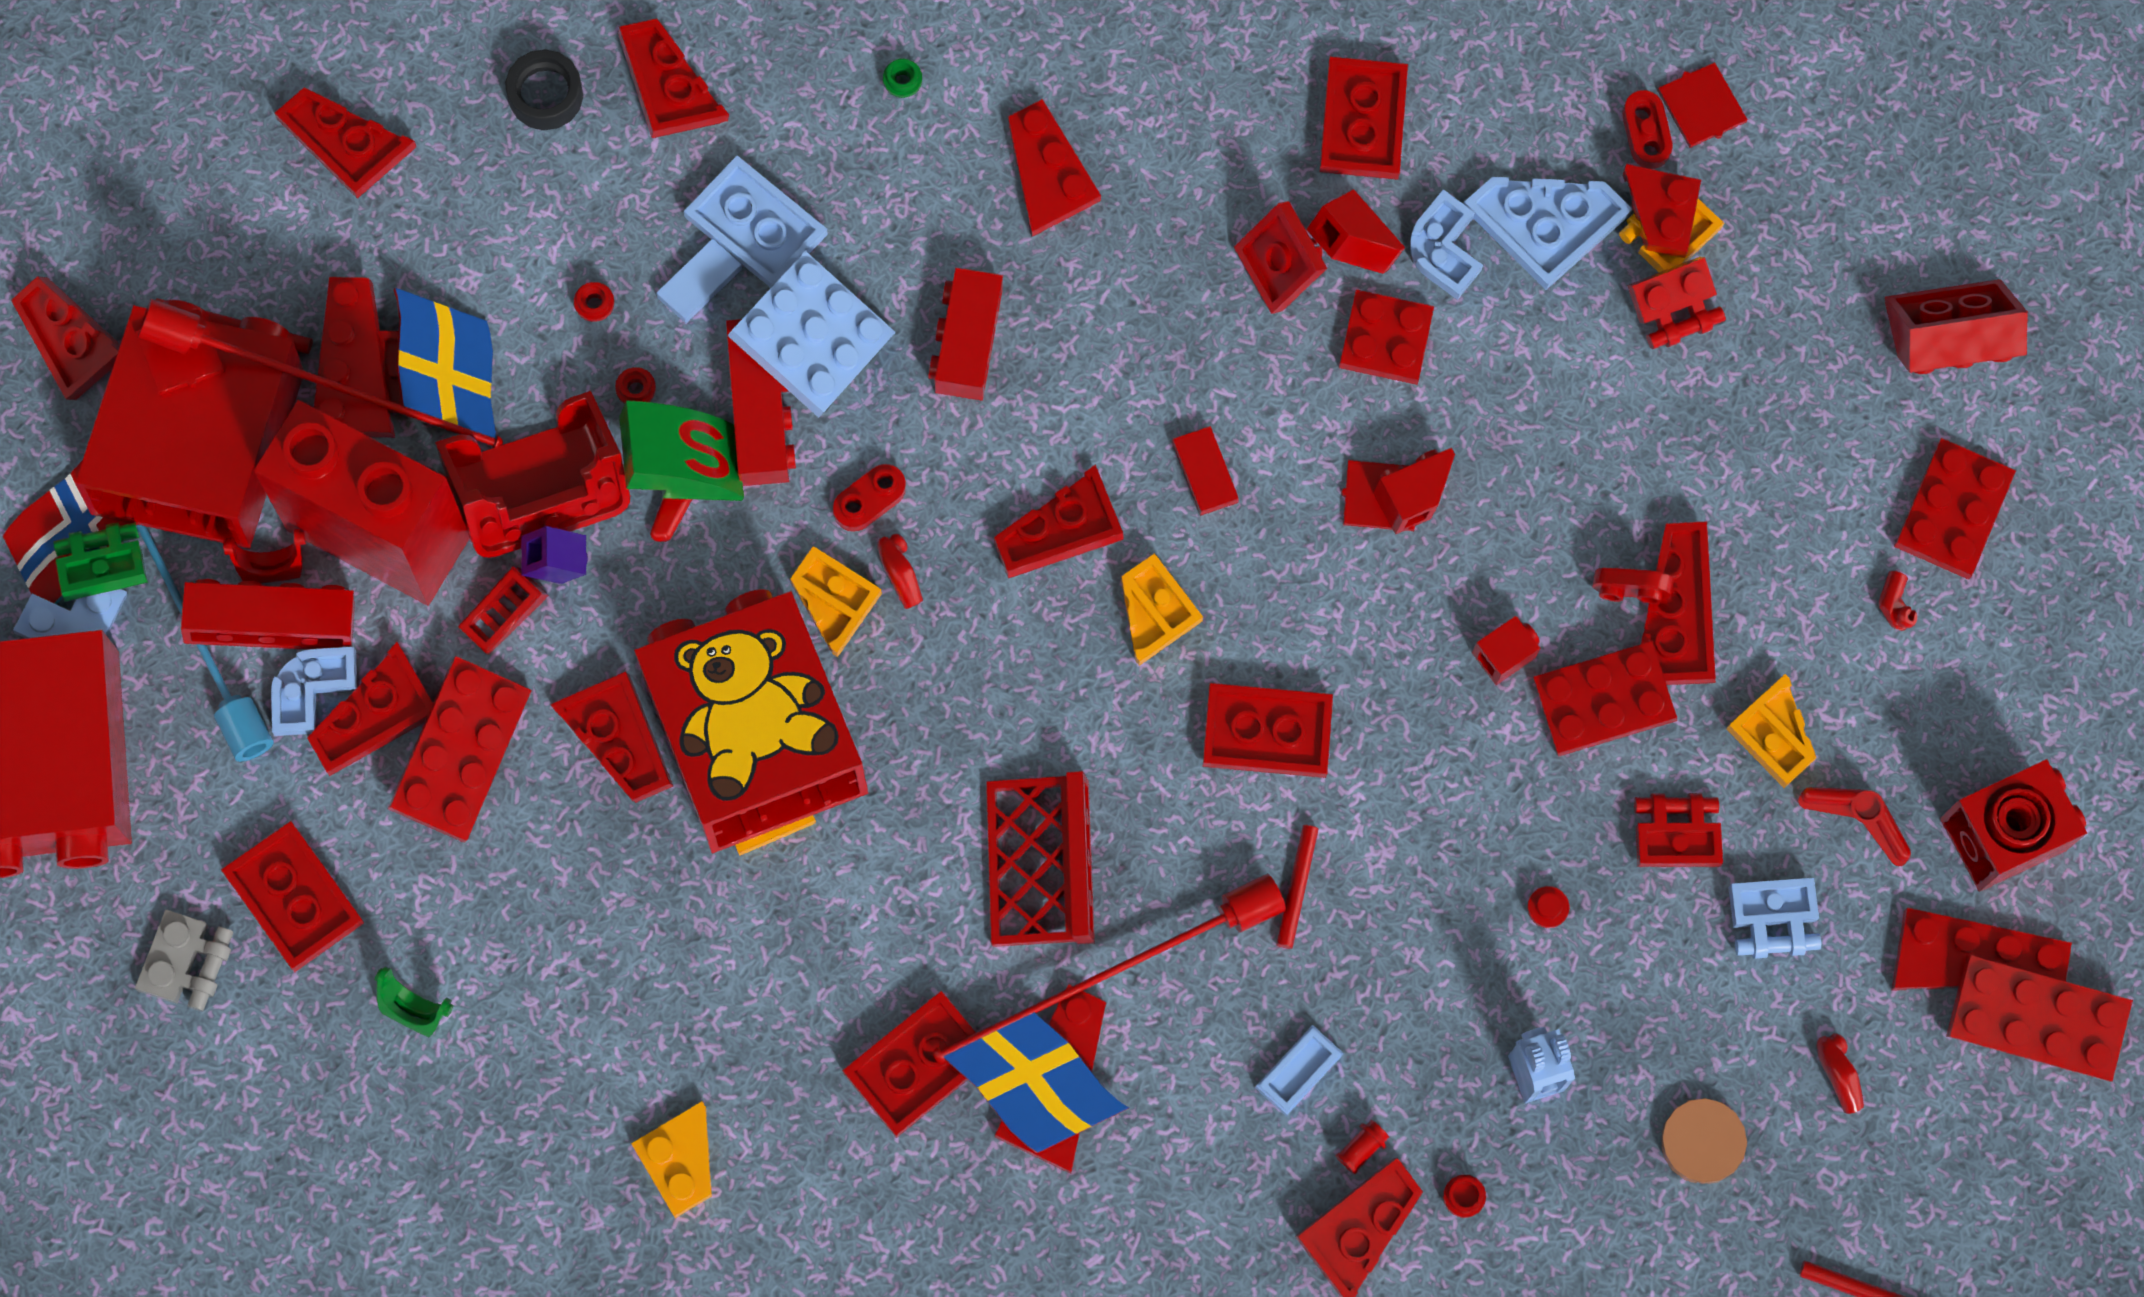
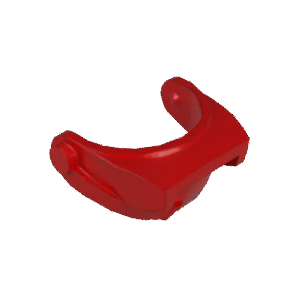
[223,529,306,583]

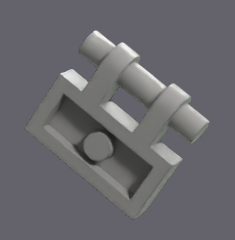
[135,909,234,1012]

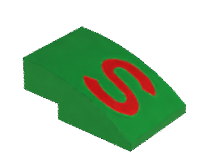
[619,401,744,501]

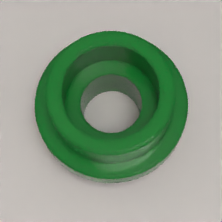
[883,59,922,98]

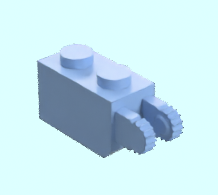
[1508,1027,1575,1104]

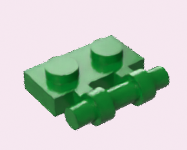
[53,522,148,602]

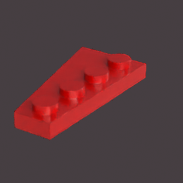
[314,277,395,438]
[1641,521,1716,685]
[1891,908,2072,991]
[995,984,1106,1174]

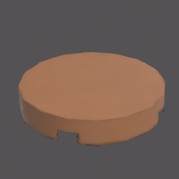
[1661,1098,1747,1184]

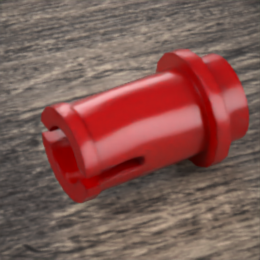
[1335,1120,1389,1175]

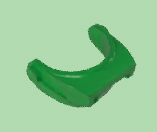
[374,967,454,1038]

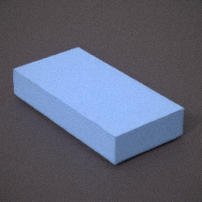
[656,238,742,324]
[1255,1025,1344,1116]

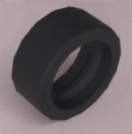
[505,49,583,130]

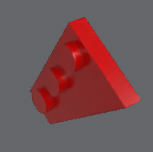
[618,18,729,138]
[274,87,417,199]
[1008,99,1101,237]
[11,276,120,400]
[994,464,1124,579]
[307,642,433,777]
[550,671,674,803]
[1295,1158,1423,1297]

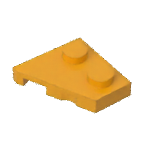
[790,546,882,657]
[1121,553,1203,666]
[1726,674,1816,788]

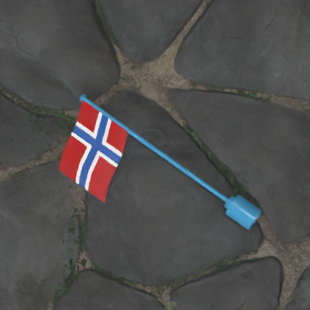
[3,461,274,762]

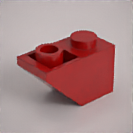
[1306,189,1405,274]
[1373,447,1455,535]

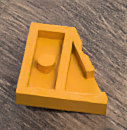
[631,1101,712,1218]

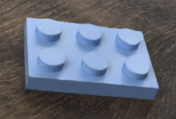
[684,156,828,288]

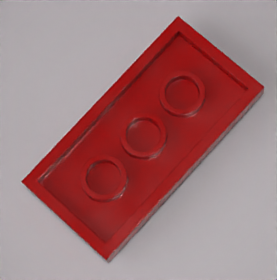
[387,656,532,843]
[1946,955,2133,1082]

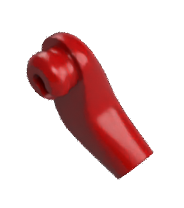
[877,534,923,609]
[1816,1033,1864,1114]

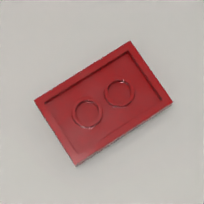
[1319,56,1408,180]
[1894,438,2016,580]
[1533,641,1677,757]
[1202,683,1333,778]
[221,821,364,973]
[842,991,976,1138]

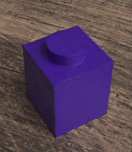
[521,526,588,584]

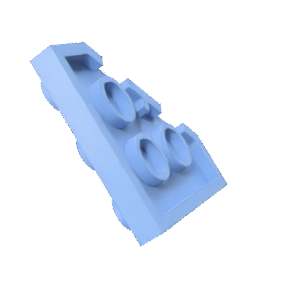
[1464,177,1633,290]

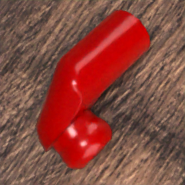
[1878,571,1918,631]

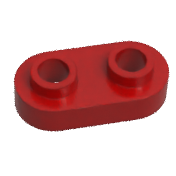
[1622,90,1673,169]
[833,464,906,532]
[1592,568,1674,604]

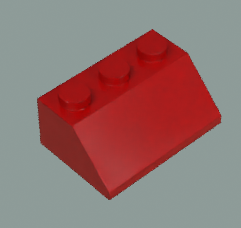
[1885,279,2028,374]

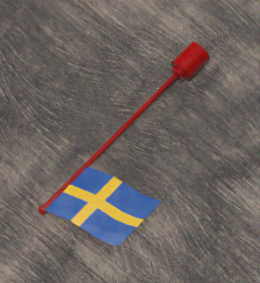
[137,288,503,448]
[933,873,1286,1153]

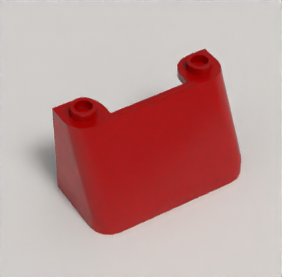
[435,391,630,558]

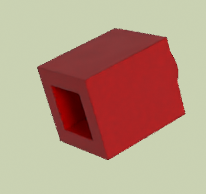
[1472,616,1541,685]

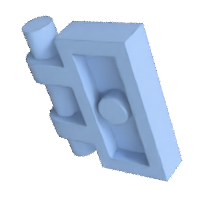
[1728,878,1821,959]

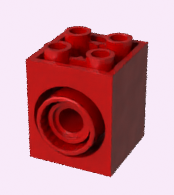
[1940,759,2087,892]

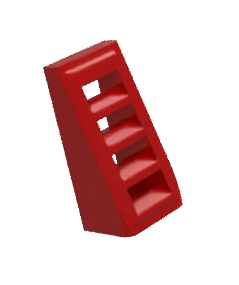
[458,566,549,655]

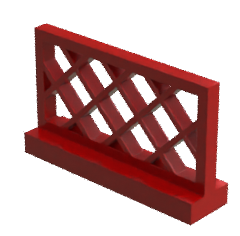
[986,771,1095,947]

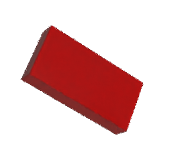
[1172,426,1239,516]

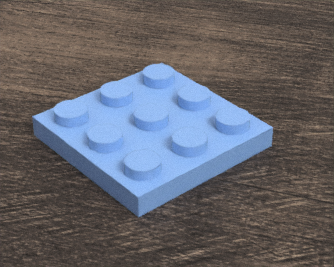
[728,251,895,418]

